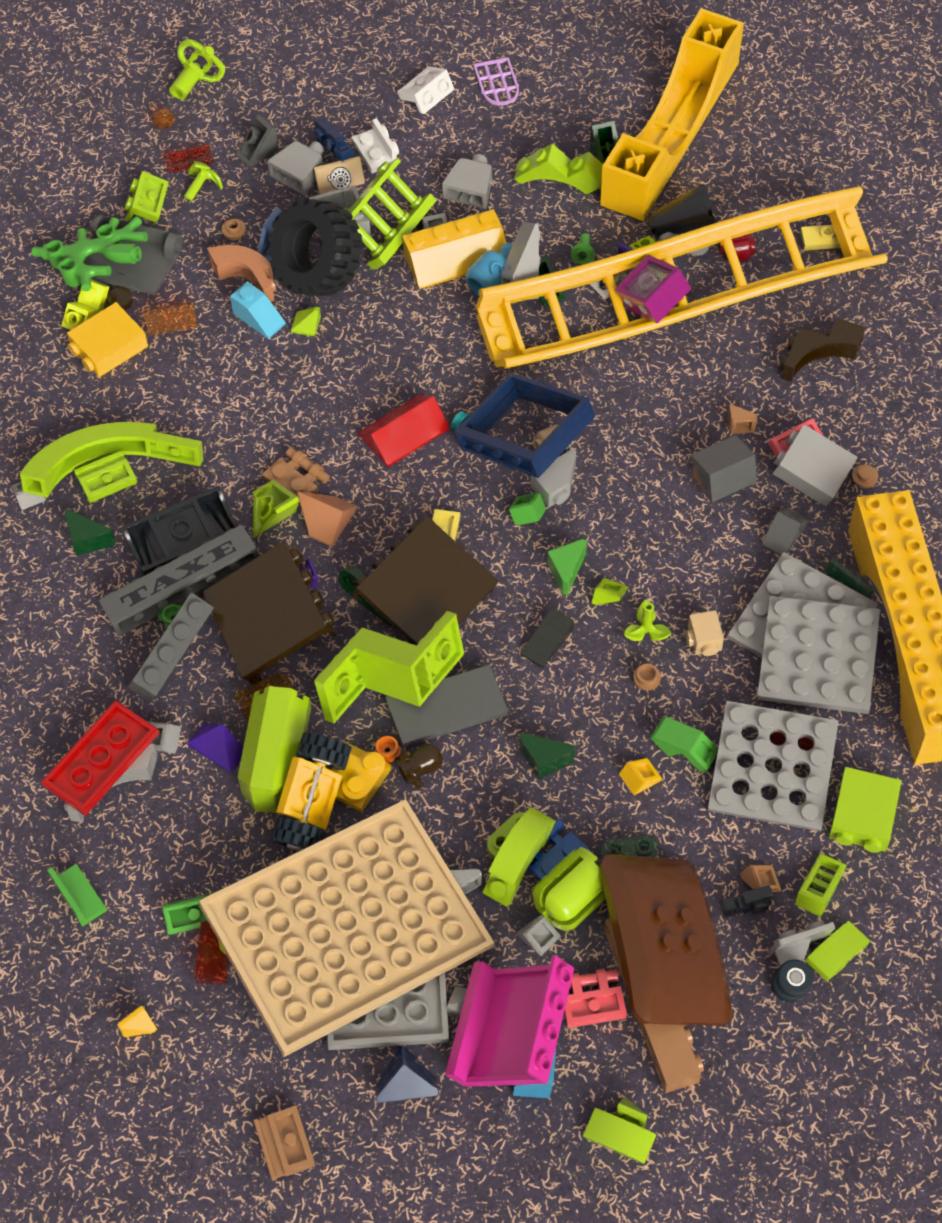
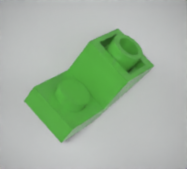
[650,716,718,772]

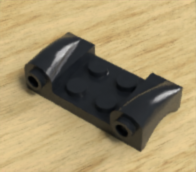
[122,486,239,576]

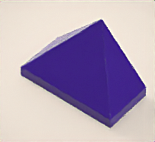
[187,723,243,773]

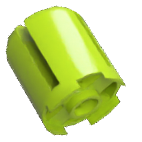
[532,847,606,931]

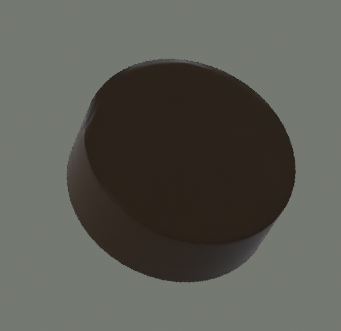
[107,287,133,311]

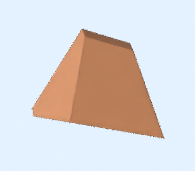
[297,491,358,547]

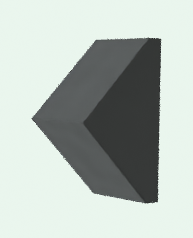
[761,507,811,556]

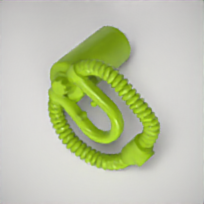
[169,39,225,100]

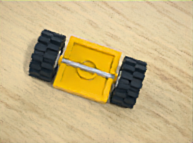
[270,732,352,851]

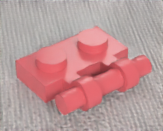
[564,968,627,1028]

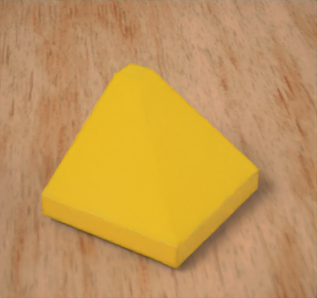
[117,1006,157,1037]

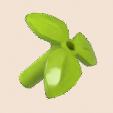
[184,161,223,202]
[624,600,671,641]

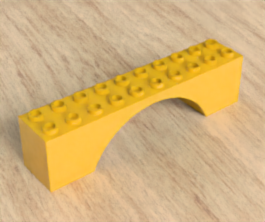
[600,8,744,222]
[848,490,942,765]

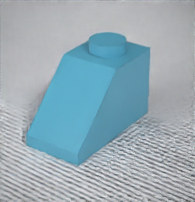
[230,281,286,339]

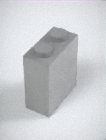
[773,424,858,506]

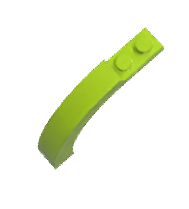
[20,422,204,498]

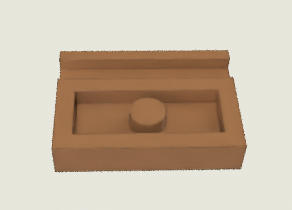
[254,1105,315,1181]

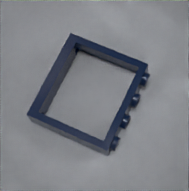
[454,372,595,478]

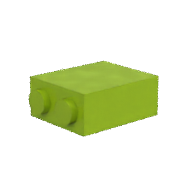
[829,767,902,853]

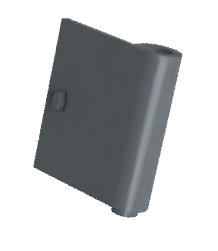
[84,215,183,295]

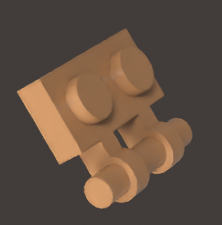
[262,447,330,507]

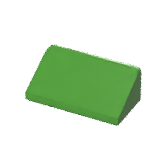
[162,892,215,935]

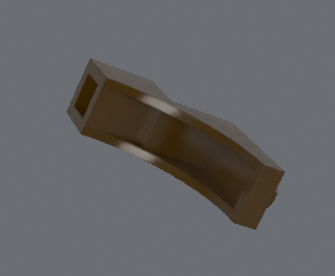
[779,318,866,382]

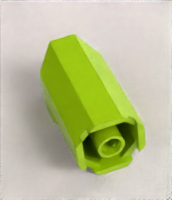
[237,686,311,813]

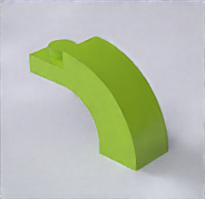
[483,807,556,907]

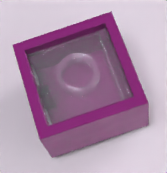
[615,255,691,324]

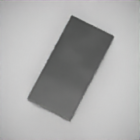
[385,665,508,748]

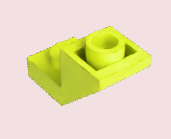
[61,279,110,330]

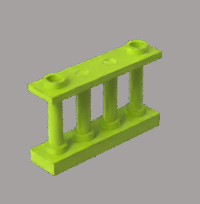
[345,158,437,270]

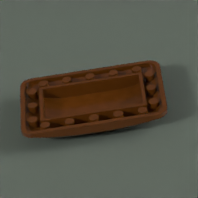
[599,854,732,1026]

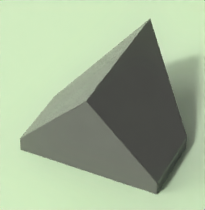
[236,114,279,167]

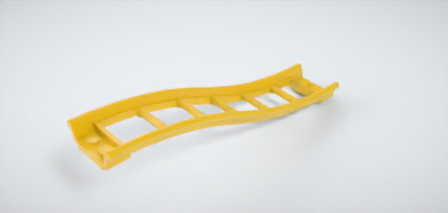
[475,186,887,369]

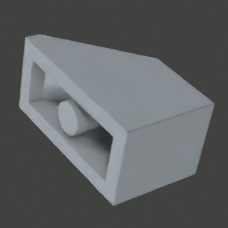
[531,448,576,508]

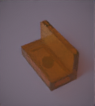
[144,301,198,336]

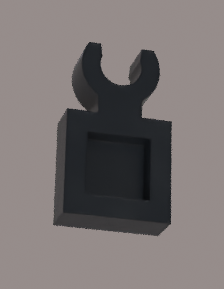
[720,885,774,918]

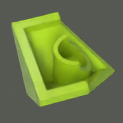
[252,479,299,538]

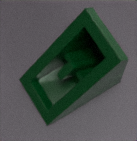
[590,120,618,164]
[65,509,116,556]
[519,732,575,780]

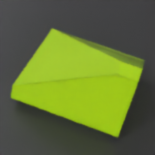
[291,307,321,336]
[592,578,628,605]
[616,1097,648,1128]

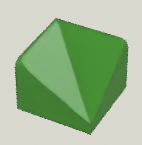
[509,492,546,526]

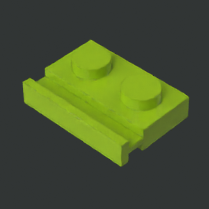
[74,450,138,503]

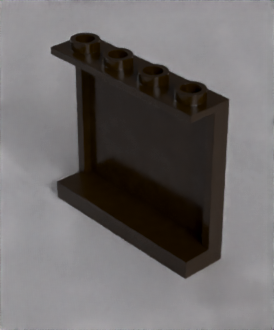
[352,516,499,646]
[203,541,336,685]

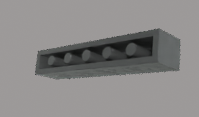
[99,525,259,637]

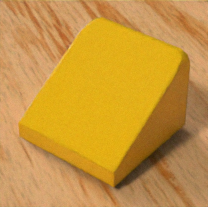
[619,758,662,795]

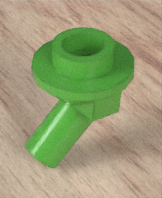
[571,234,595,264]

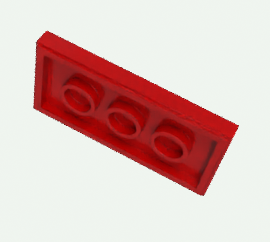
[41,700,159,816]

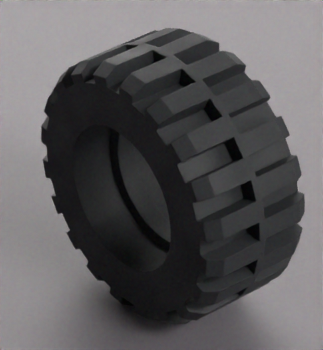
[268,199,363,296]

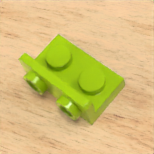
[124,171,169,223]

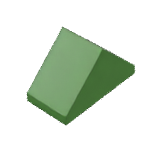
[547,539,587,596]

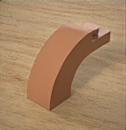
[207,245,276,302]

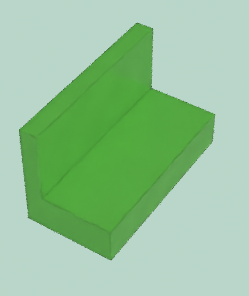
[47,864,107,926]

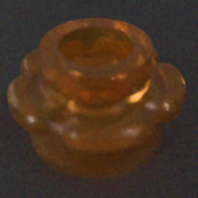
[153,108,175,129]

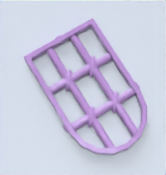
[473,57,519,105]

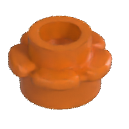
[374,736,401,763]

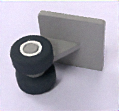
[768,920,835,1002]

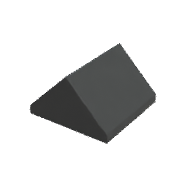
[689,435,757,503]

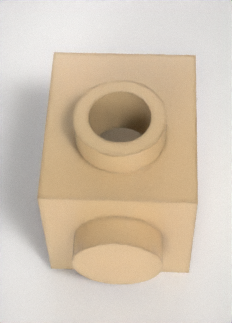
[686,610,724,656]

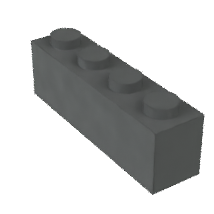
[127,592,214,702]

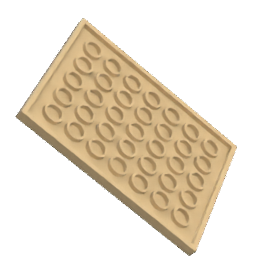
[199,799,494,1057]

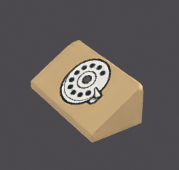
[314,156,365,194]

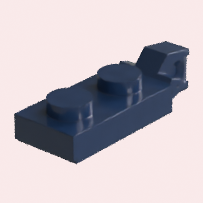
[313,116,355,162]

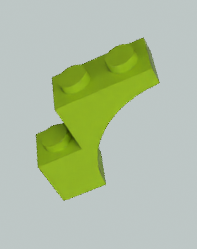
[514,143,603,194]

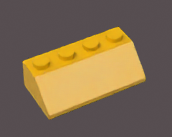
[402,209,506,289]

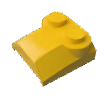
[325,742,392,813]

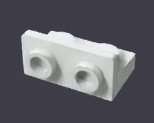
[397,66,454,114]
[351,118,399,173]

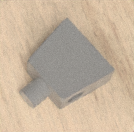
[268,141,324,196]
[442,154,492,209]

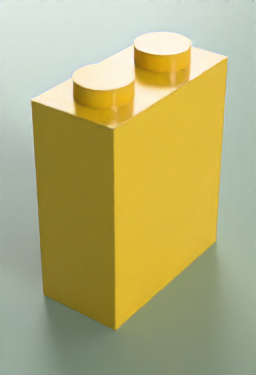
[67,302,148,377]

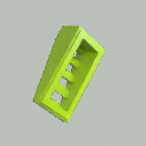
[795,853,847,917]

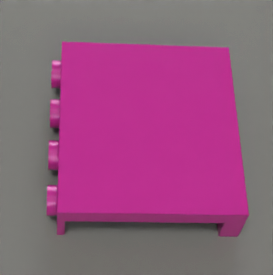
[445,955,574,1087]

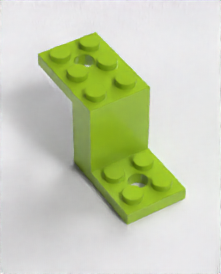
[314,611,464,723]

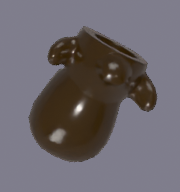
[396,743,443,788]

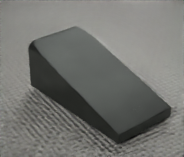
[520,608,574,669]

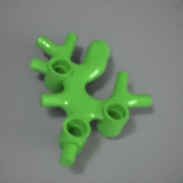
[32,216,148,291]

